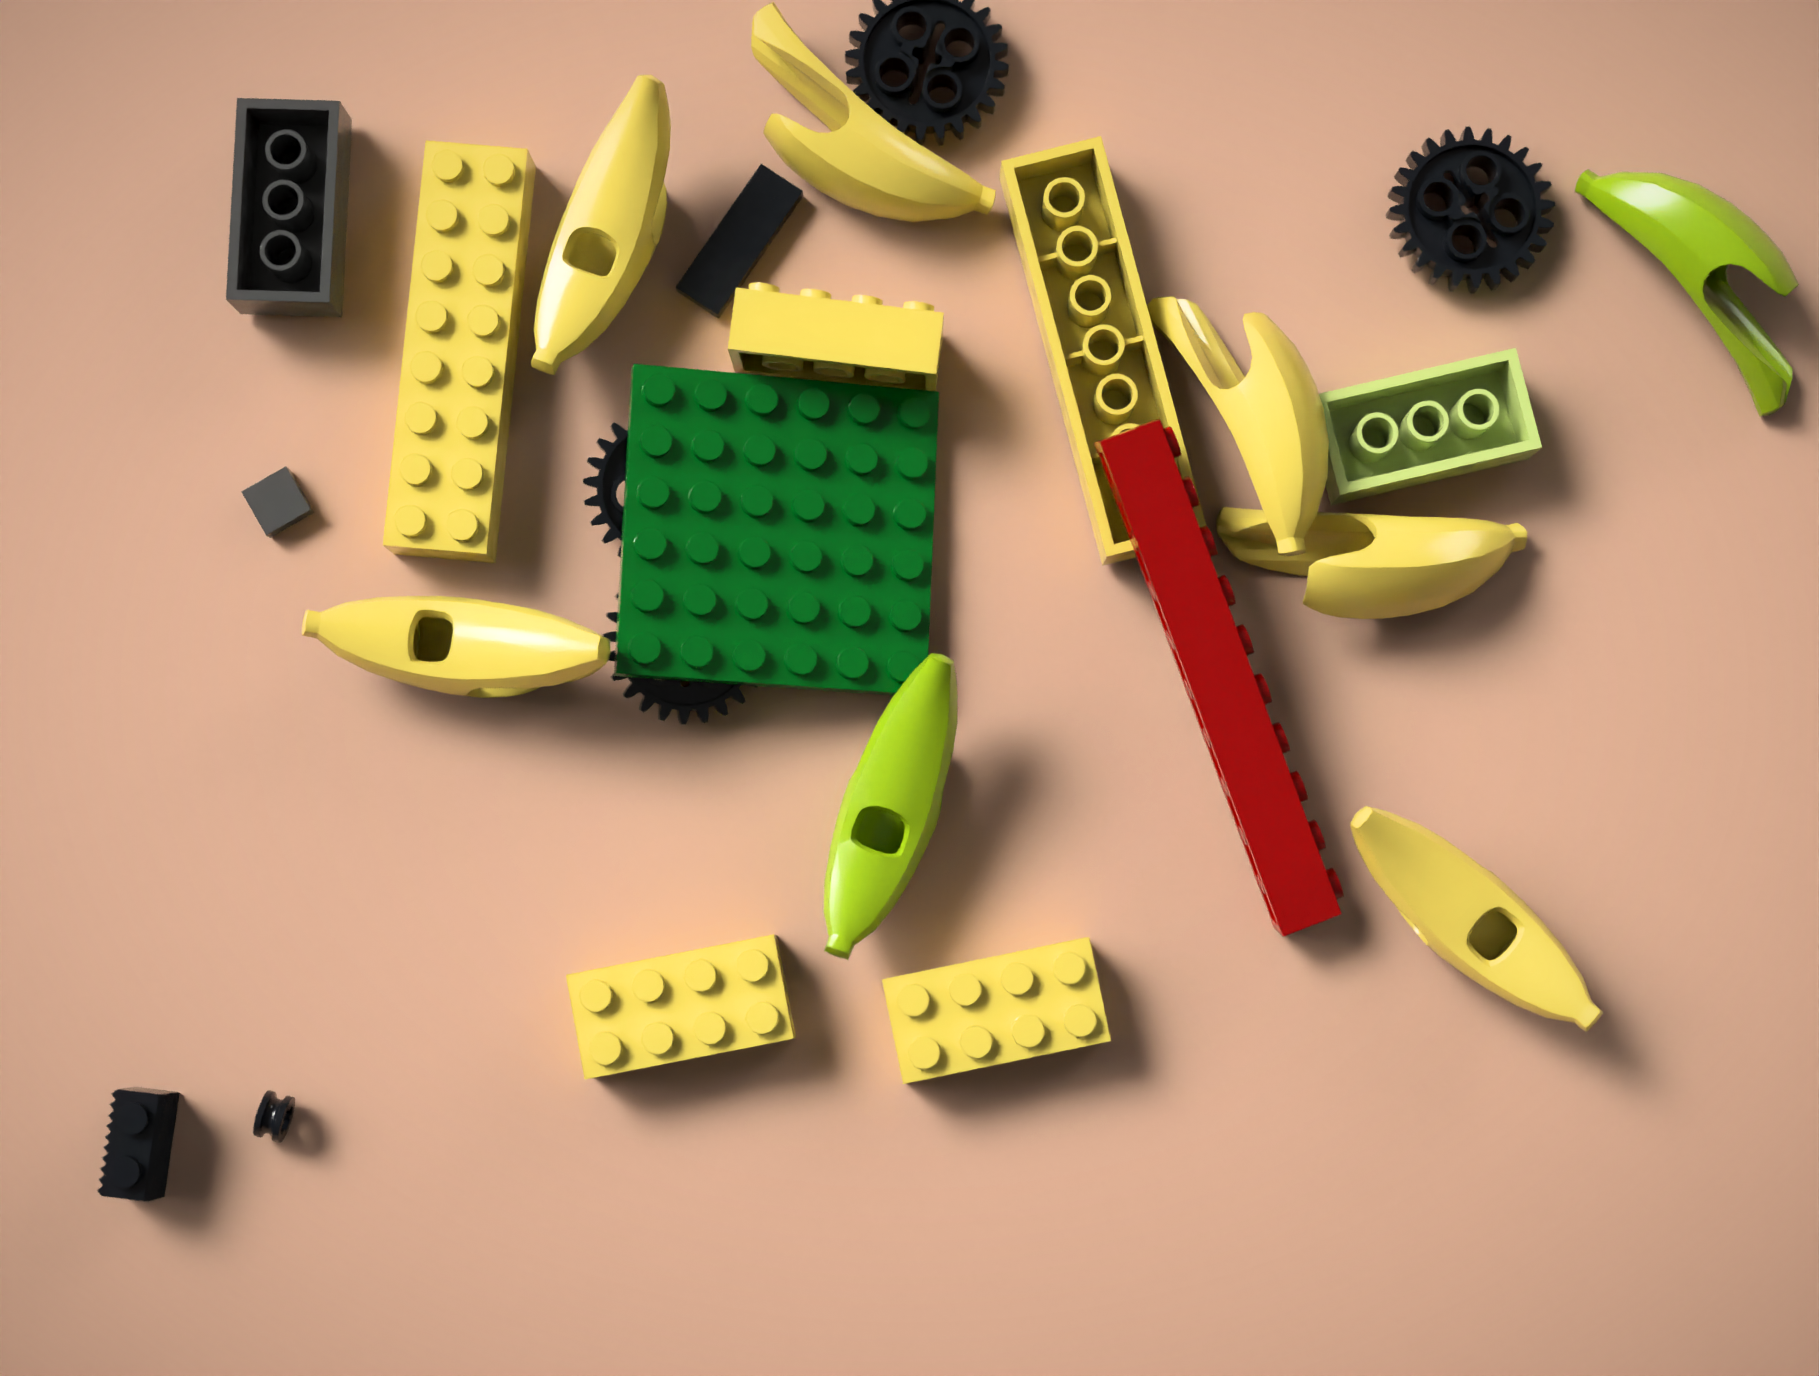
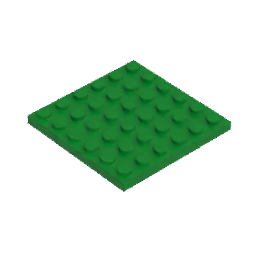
[614,364,939,695]

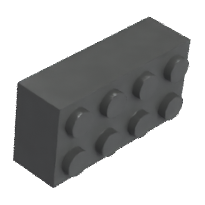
[226,98,352,317]

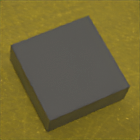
[242,466,315,538]

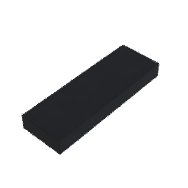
[676,164,804,319]

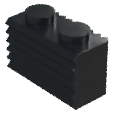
[97,1087,180,1201]

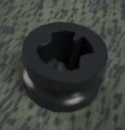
[253,1090,295,1143]

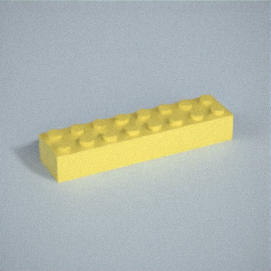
[999,136,1206,566]
[383,140,536,563]

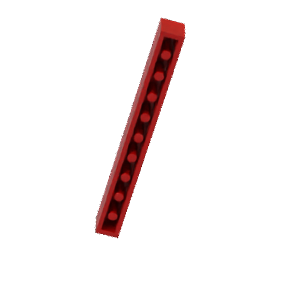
[1094,419,1344,937]

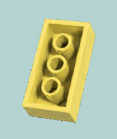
[728,283,944,391]
[566,934,796,1079]
[882,937,1111,1084]

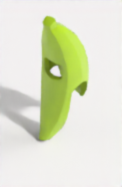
[1575,169,1799,417]
[823,653,957,960]

